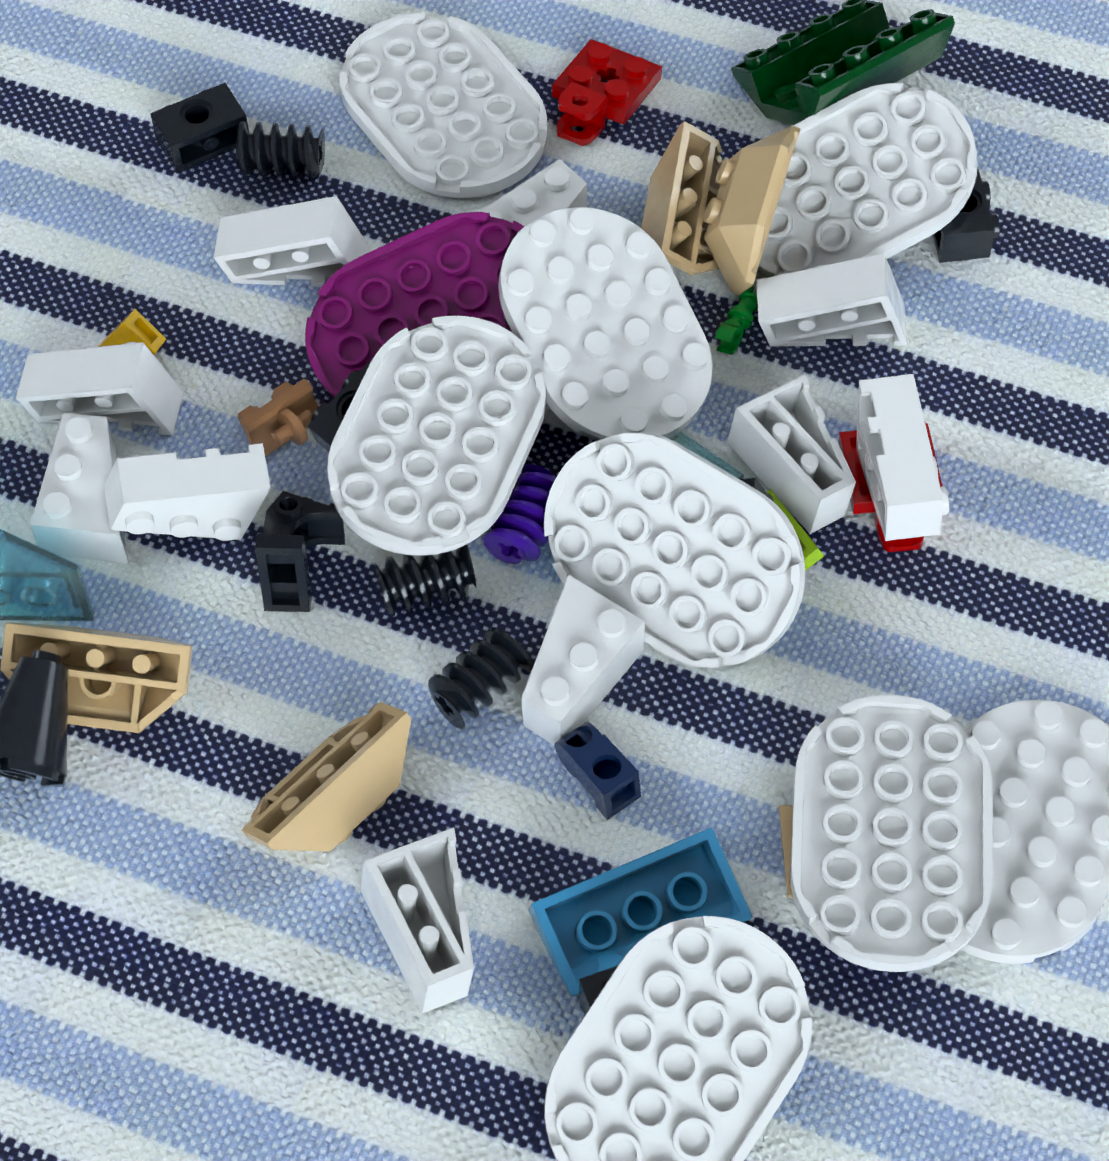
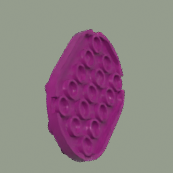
[305,212,525,398]

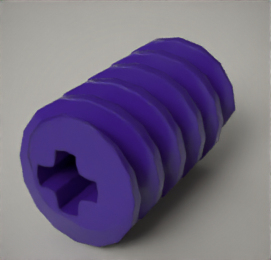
[483,464,556,564]

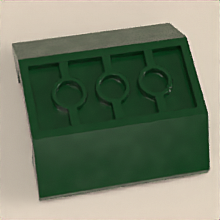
[731,0,955,125]

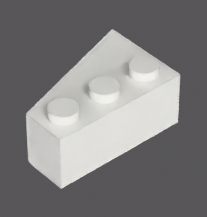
[479,159,587,226]
[213,196,371,287]
[757,253,908,347]
[16,342,184,436]
[727,374,856,534]
[856,374,949,541]
[30,412,129,564]
[104,443,271,541]
[521,574,645,745]
[360,827,474,1014]

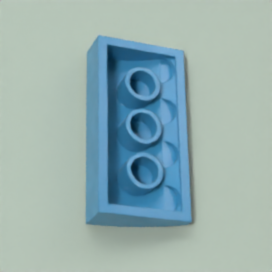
[528,827,753,997]

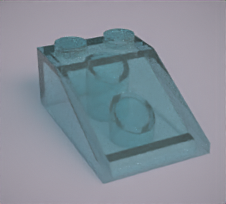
[0,529,94,621]

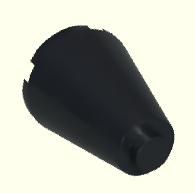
[0,650,68,787]

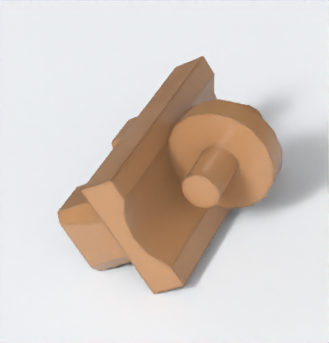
[238,379,319,457]

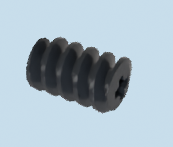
[236,121,325,179]
[375,544,477,616]
[428,628,534,729]

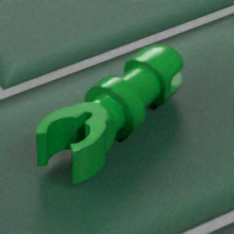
[715,285,758,355]

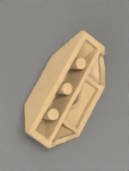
[641,121,723,276]
[704,126,800,295]
[0,622,193,733]
[242,701,411,851]

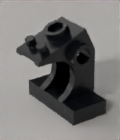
[255,491,346,612]

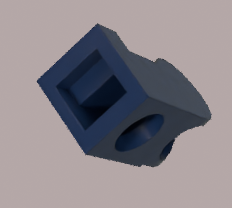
[554,722,641,820]

